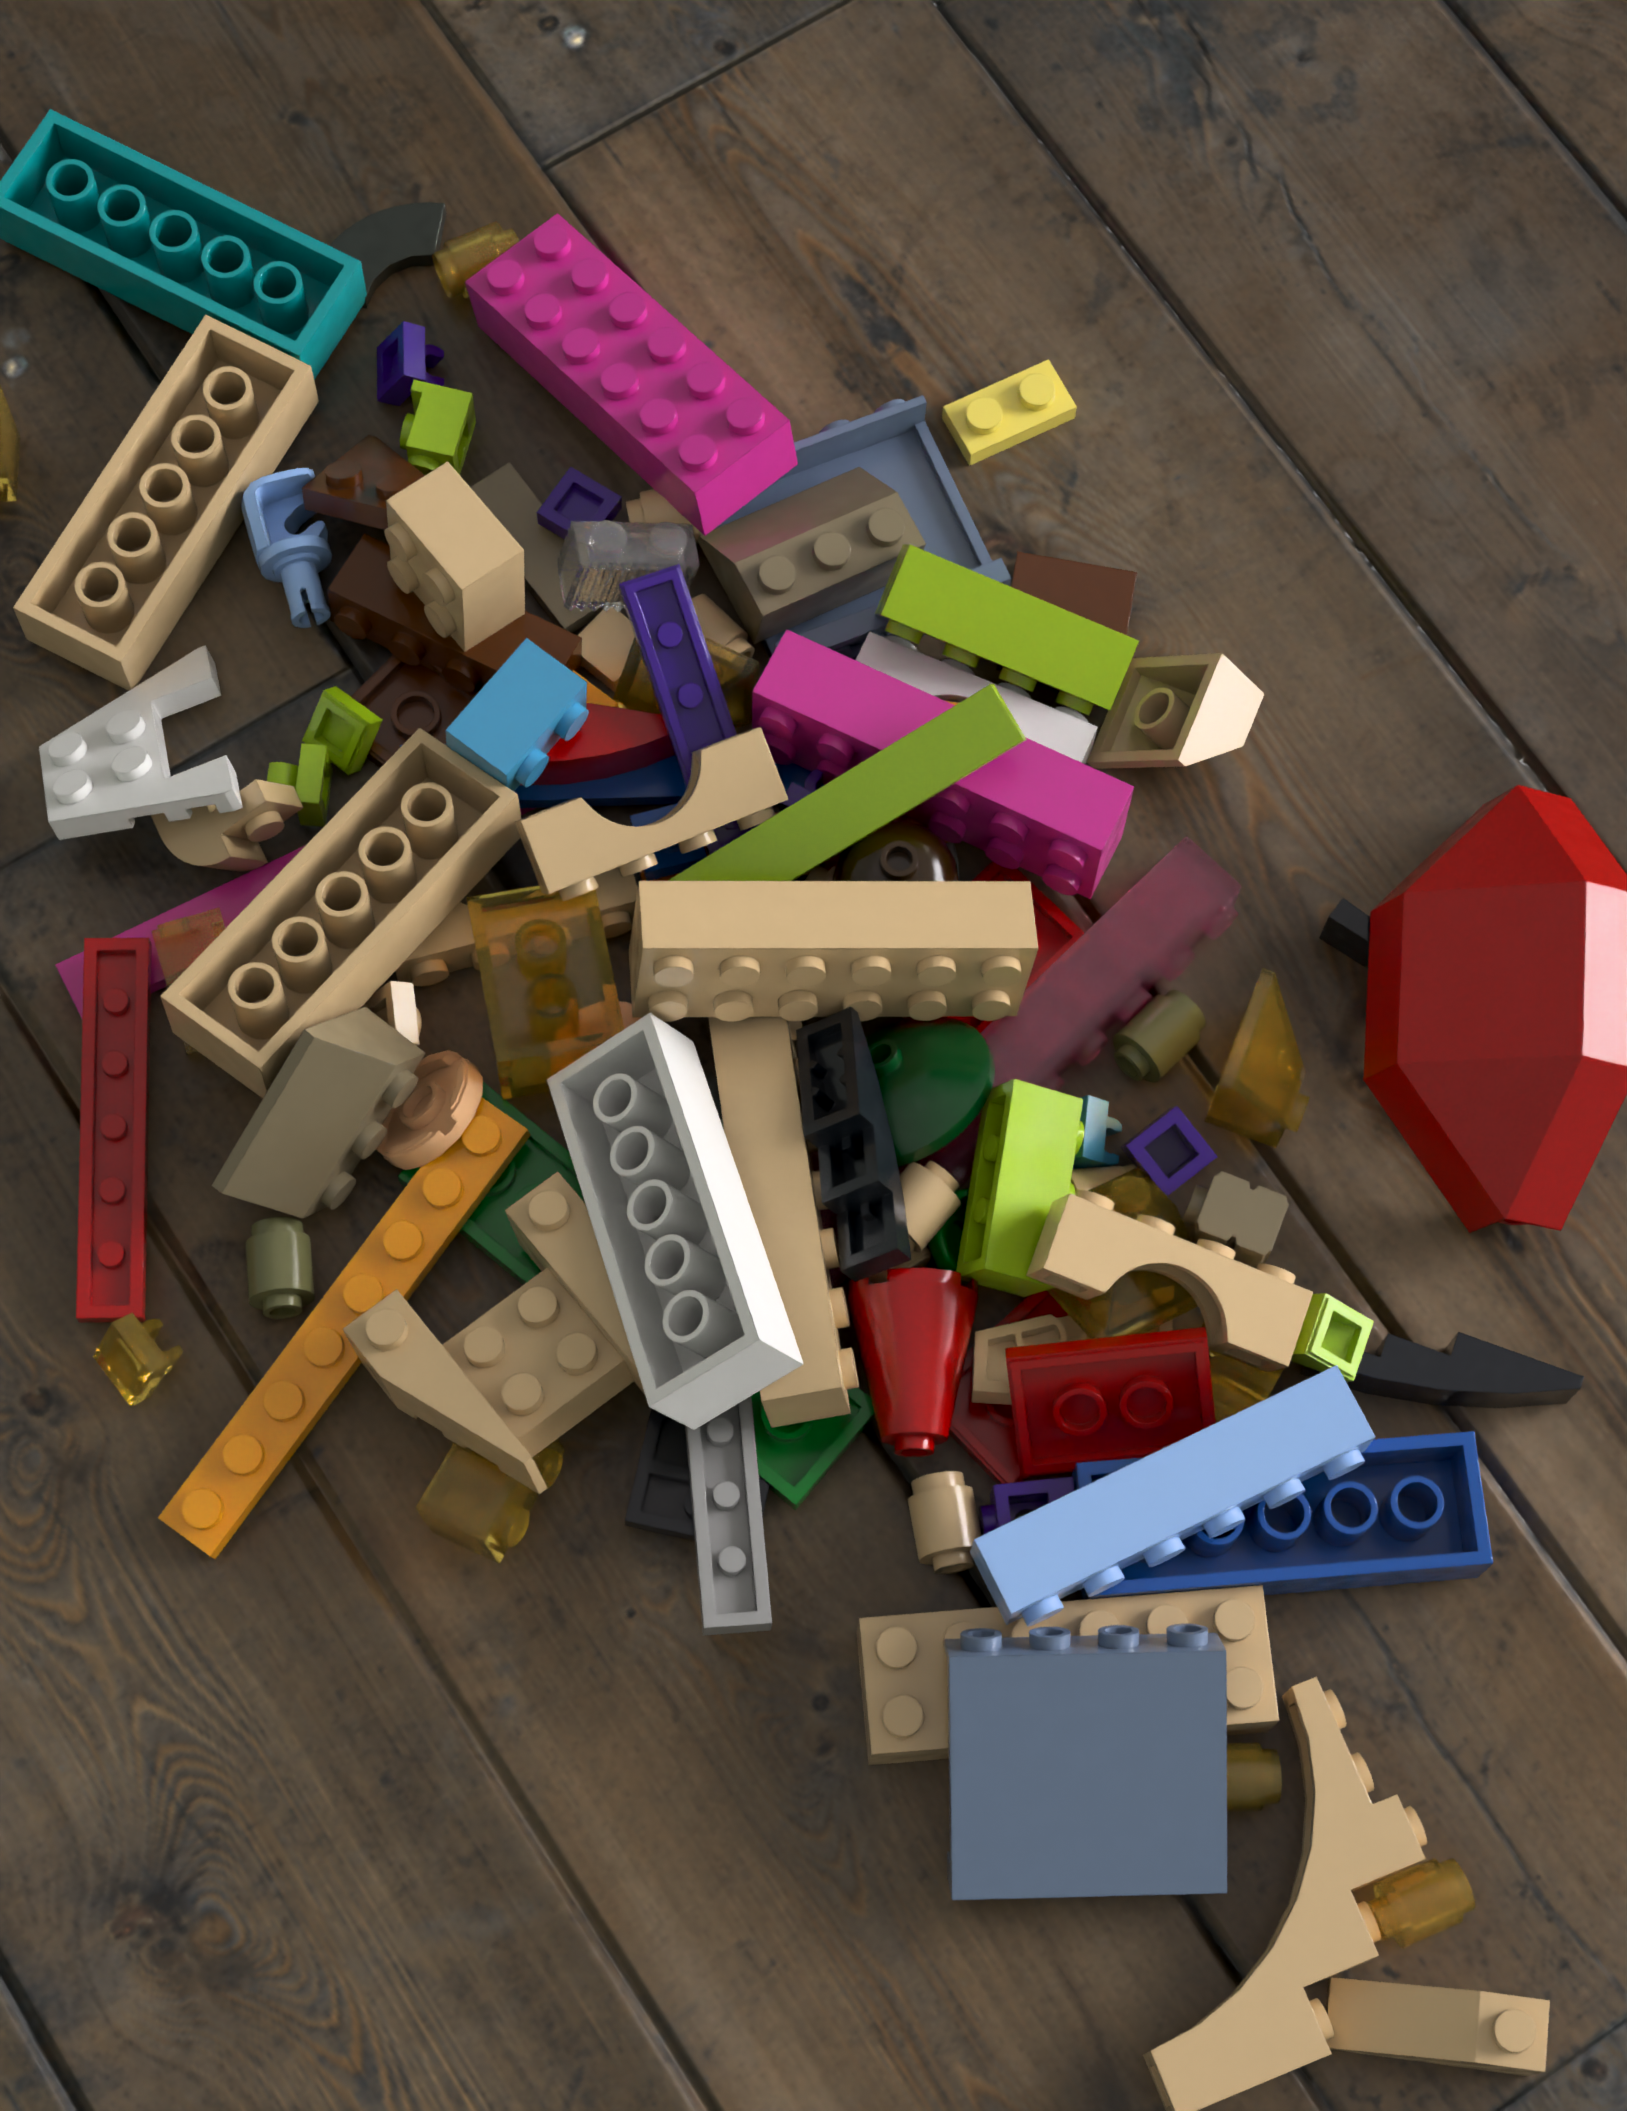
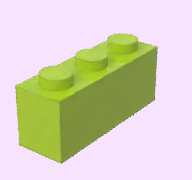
[956,1079,1084,1297]

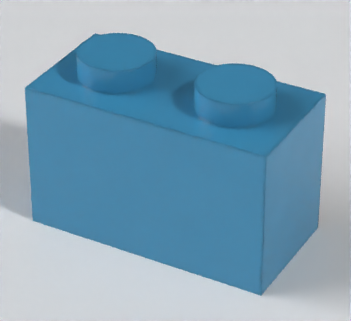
[445,638,589,791]

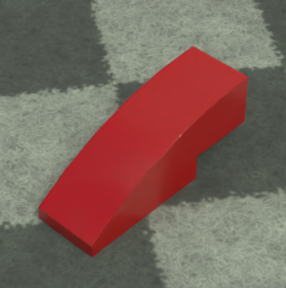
[520,703,675,785]

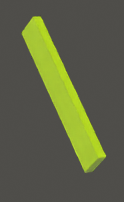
[668,684,1027,881]

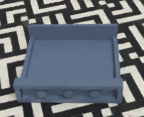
[713,395,1011,660]
[944,1623,1227,1900]

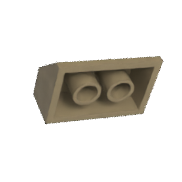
[698,467,926,644]
[211,1007,425,1219]

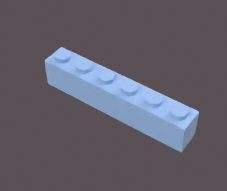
[970,1365,1376,1626]

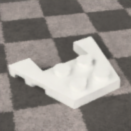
[39,645,243,840]

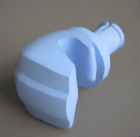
[241,468,332,628]

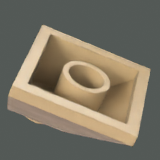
[1087,653,1264,769]

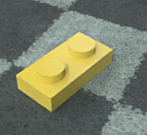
[942,359,1077,466]

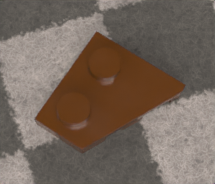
[302,435,425,530]

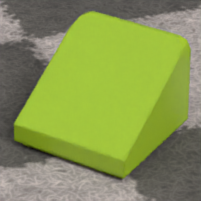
[1291,1293,1374,1382]

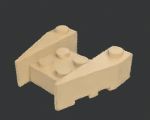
[343,1172,645,1494]

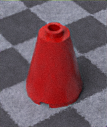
[847,1268,979,1457]

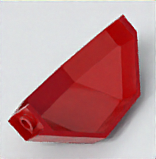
[1363,785,1627,1233]

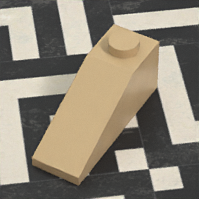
[1326,1977,1550,2076]

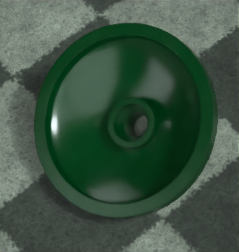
[865,1017,995,1167]

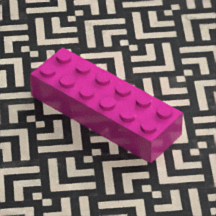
[465,213,798,536]
[752,629,1134,899]

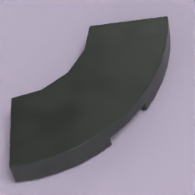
[330,202,446,309]

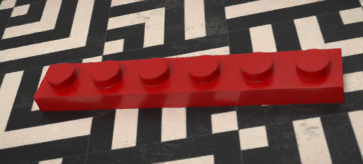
[76,938,152,1323]

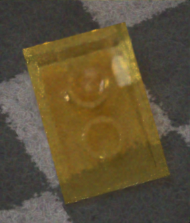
[466,885,624,1100]

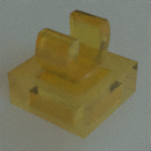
[93,1312,183,1407]

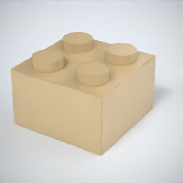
[384,461,525,652]

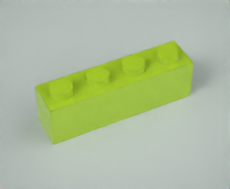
[875,544,1139,716]

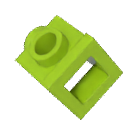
[400,380,476,475]

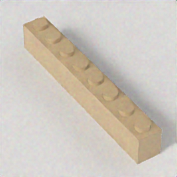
[708,1017,859,1428]

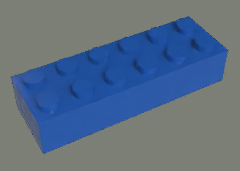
[1070,1431,1493,1600]

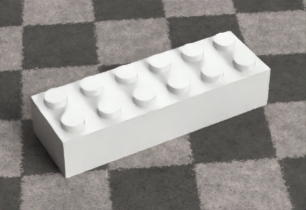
[547,1013,804,1430]

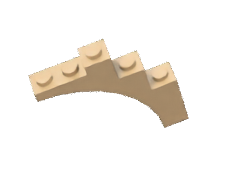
[1143,1676,1427,2111]

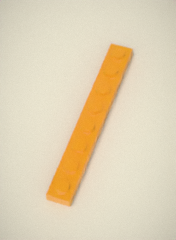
[158,1098,531,1559]

